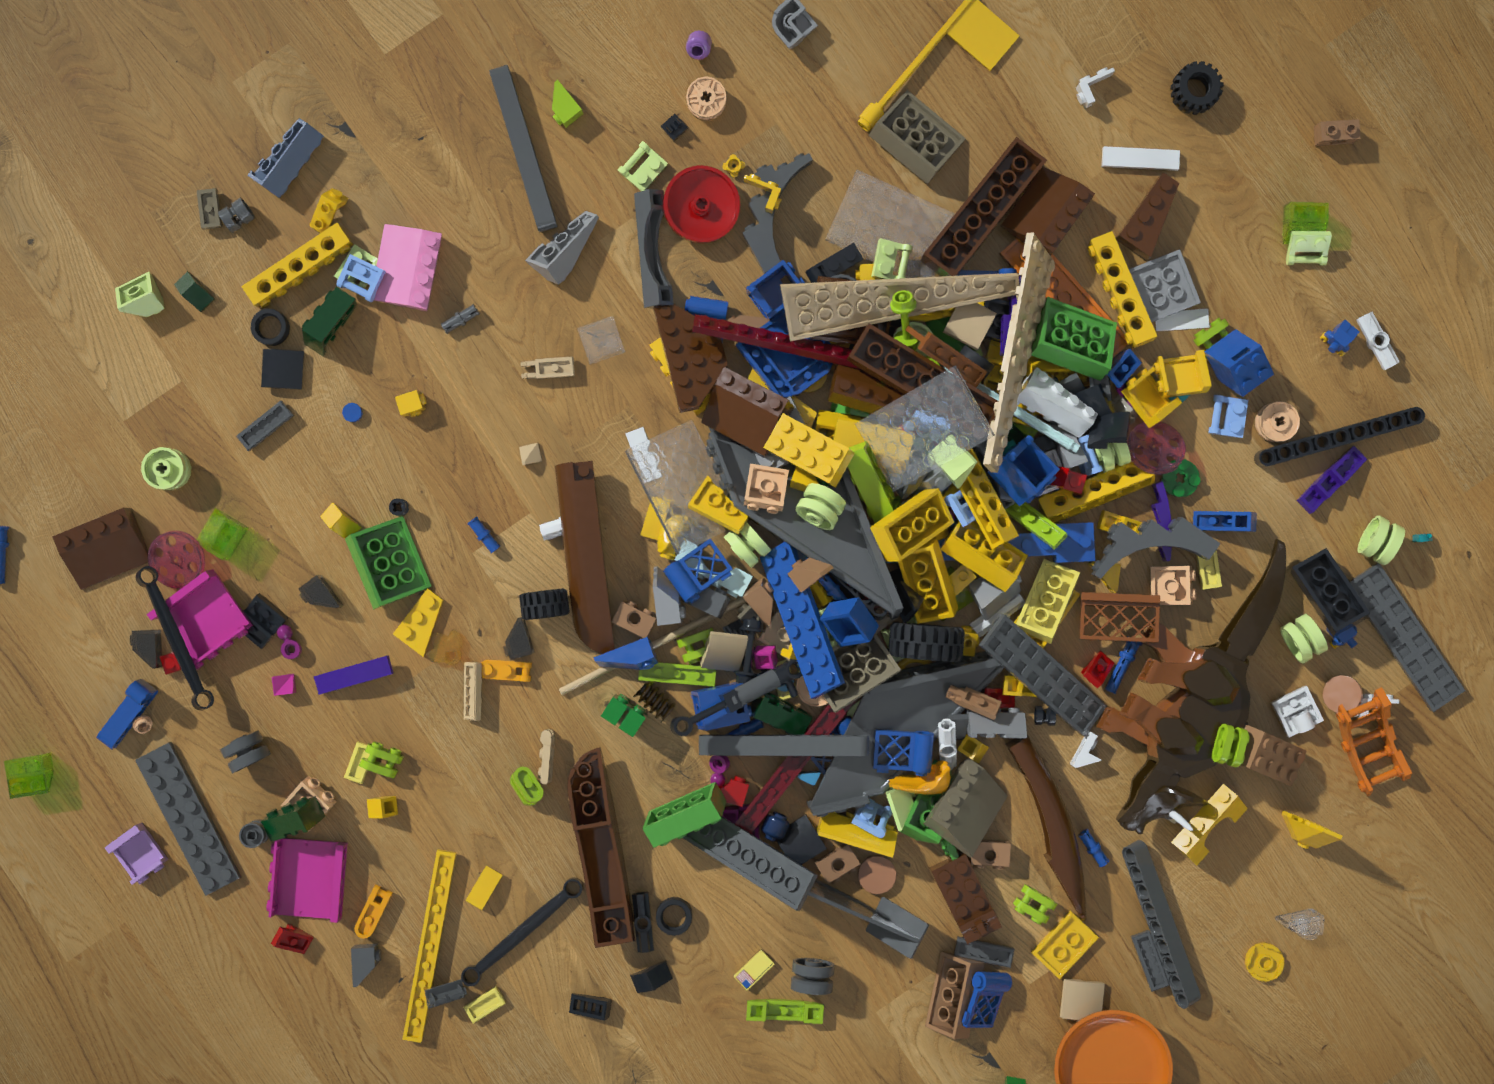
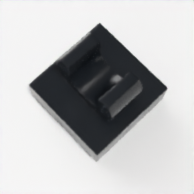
[661,114,688,142]

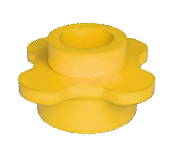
[722,154,745,178]

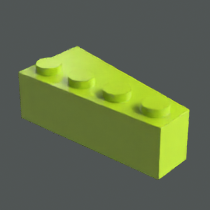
[847,441,902,523]

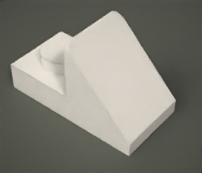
[1070,731,1101,768]

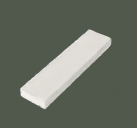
[1101,146,1180,171]

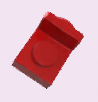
[160,652,181,675]

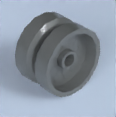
[220,730,271,774]
[791,958,835,995]

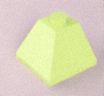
[115,272,165,317]
[886,787,916,831]

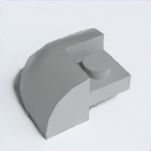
[772,0,818,50]

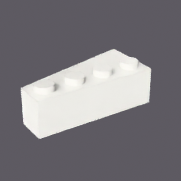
[1017,367,1098,438]

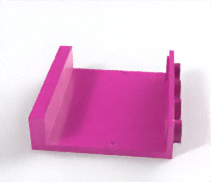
[147,569,253,670]
[266,838,348,923]

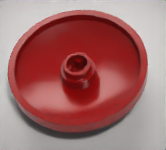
[663,165,740,243]

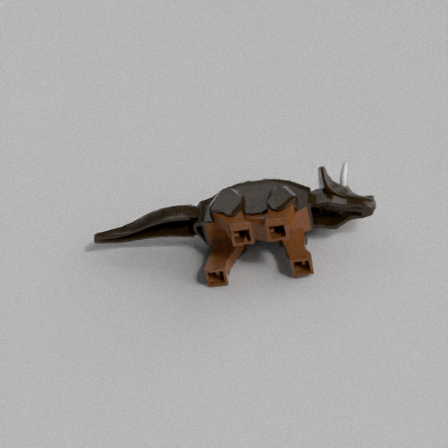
[1096,539,1286,835]

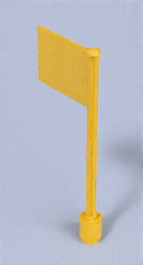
[857,0,1019,132]

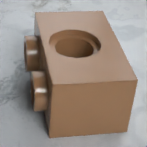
[1314,119,1360,146]
[612,599,657,638]
[969,839,1011,870]
[815,843,860,884]

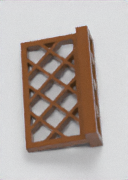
[905,325,987,388]
[1080,592,1160,643]

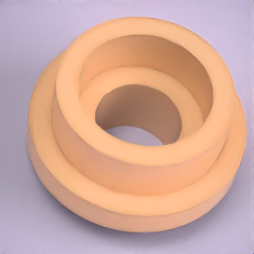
[132,715,153,734]

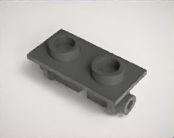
[424,979,467,1009]

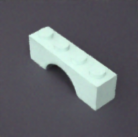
[674,540,753,598]

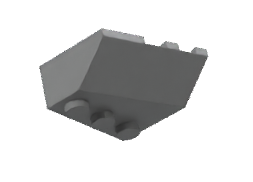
[653,566,686,626]
[965,708,1027,738]

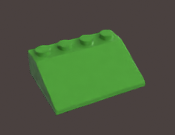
[1031,297,1117,381]
[345,516,432,610]

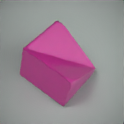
[753,645,778,669]
[272,674,296,696]

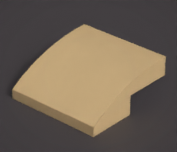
[943,303,997,350]
[700,631,748,672]
[1060,979,1105,1020]

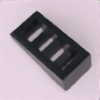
[569,993,612,1021]

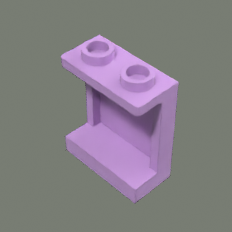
[105,823,169,885]

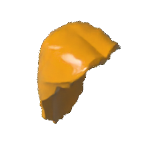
[888,760,951,795]

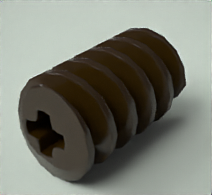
[633,681,676,722]

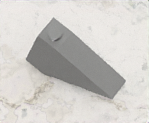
[525,211,599,285]

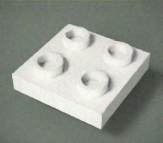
[1270,686,1324,738]

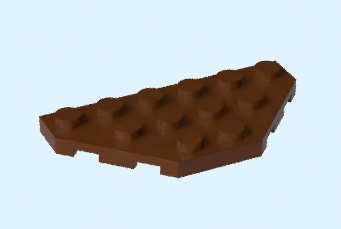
[653,304,728,413]

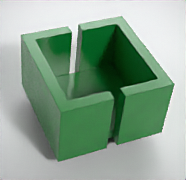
[601,694,648,737]

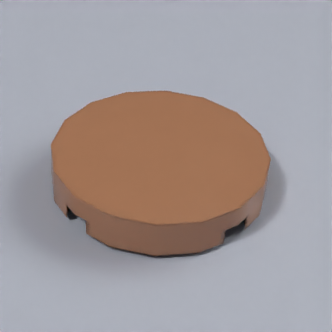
[1323,675,1363,713]
[858,855,896,894]

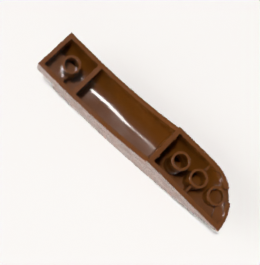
[555,461,615,654]
[1005,734,1086,921]
[568,747,635,948]

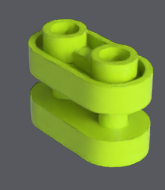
[1193,317,1229,359]
[677,628,714,665]
[1212,724,1250,767]
[359,741,404,778]
[510,767,543,806]
[1013,884,1058,925]

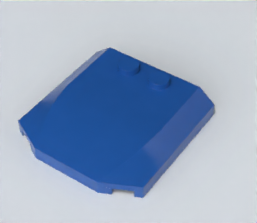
[736,310,833,398]

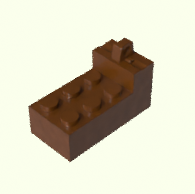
[929,852,1002,944]

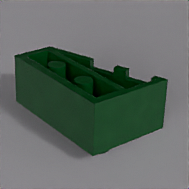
[302,286,356,357]
[750,692,812,735]
[261,796,325,842]

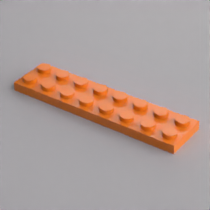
[1000,238,1128,358]

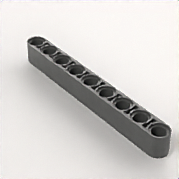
[489,65,558,233]
[699,734,869,756]
[1122,840,1201,1009]

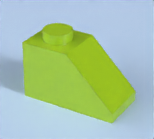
[552,80,583,128]

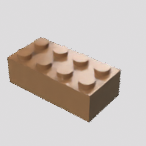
[1241,725,1306,786]

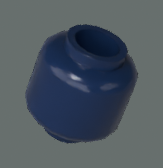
[762,811,790,842]

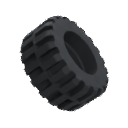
[888,622,965,662]

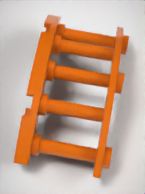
[1336,687,1413,797]

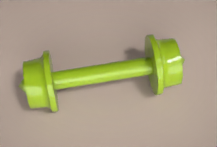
[890,290,919,350]

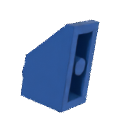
[1107,349,1142,388]

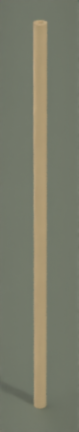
[559,596,747,695]

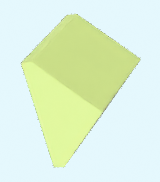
[929,434,978,489]

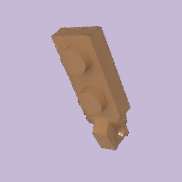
[946,685,1002,720]

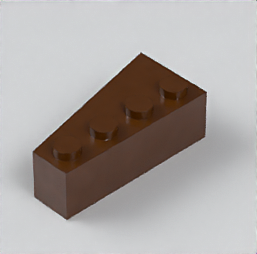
[1116,172,1179,261]

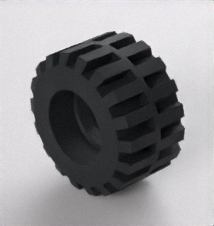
[1170,61,1224,115]
[519,588,570,620]

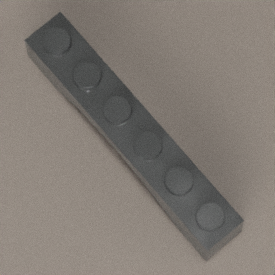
[634,189,674,308]

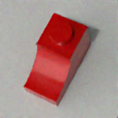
[719,776,749,807]

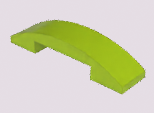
[746,999,824,1024]

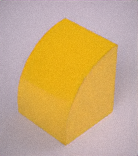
[957,735,989,763]
[366,796,398,818]

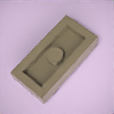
[197,188,222,230]

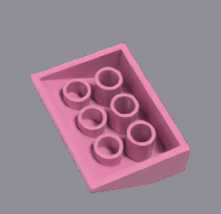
[374,224,442,311]

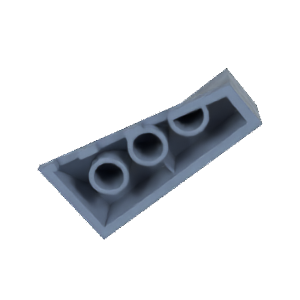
[247,118,324,198]

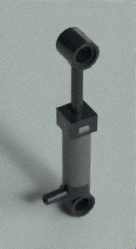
[670,659,803,736]

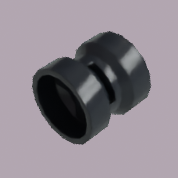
[1034,706,1056,726]

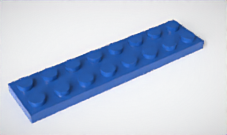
[760,542,845,699]

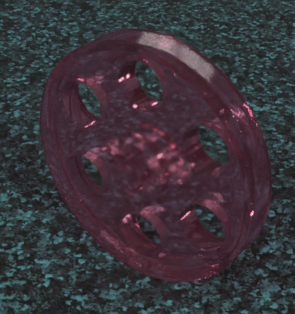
[1127,422,1186,475]
[148,531,205,589]

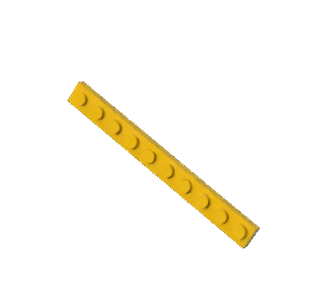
[402,849,457,1043]

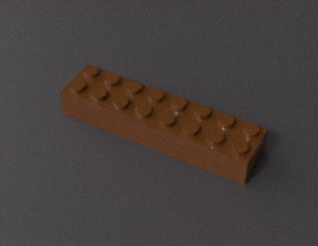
[920,137,1047,277]
[846,323,999,440]

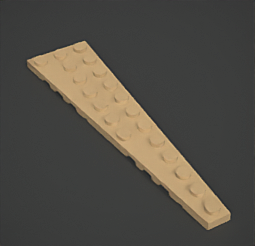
[983,233,1055,473]
[780,273,1020,341]

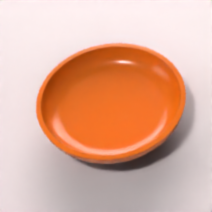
[1054,1010,1173,1084]

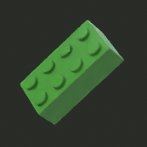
[643,782,727,848]

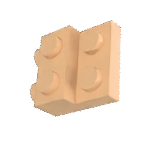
[744,464,789,514]
[1150,566,1197,605]
[281,776,336,832]

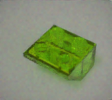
[1282,202,1329,244]
[196,508,249,560]
[4,752,54,799]

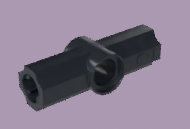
[632,892,654,953]

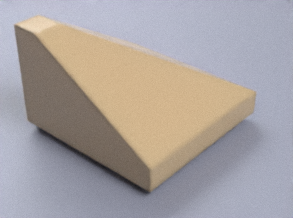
[519,443,542,466]

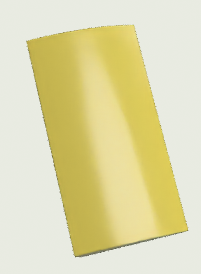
[1016,559,1080,644]

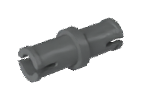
[441,304,480,334]

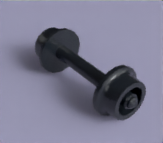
[734,616,765,684]

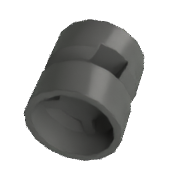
[218,197,255,233]
[239,819,269,848]

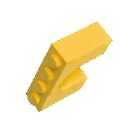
[1172,784,1248,866]

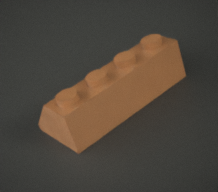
[925,951,985,1039]

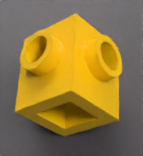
[961,625,979,657]

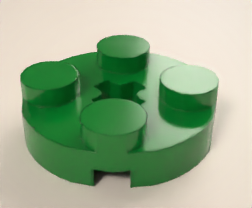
[1160,459,1201,497]

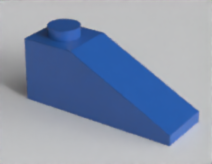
[1193,511,1257,532]
[593,637,658,670]

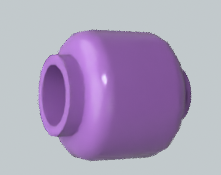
[686,30,712,60]

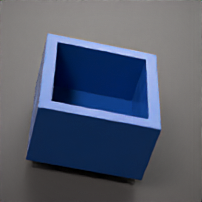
[820,597,879,647]

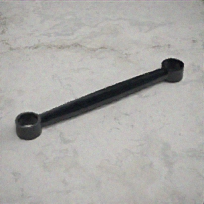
[136,566,214,711]
[461,877,583,986]

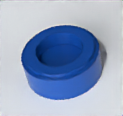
[342,403,363,422]

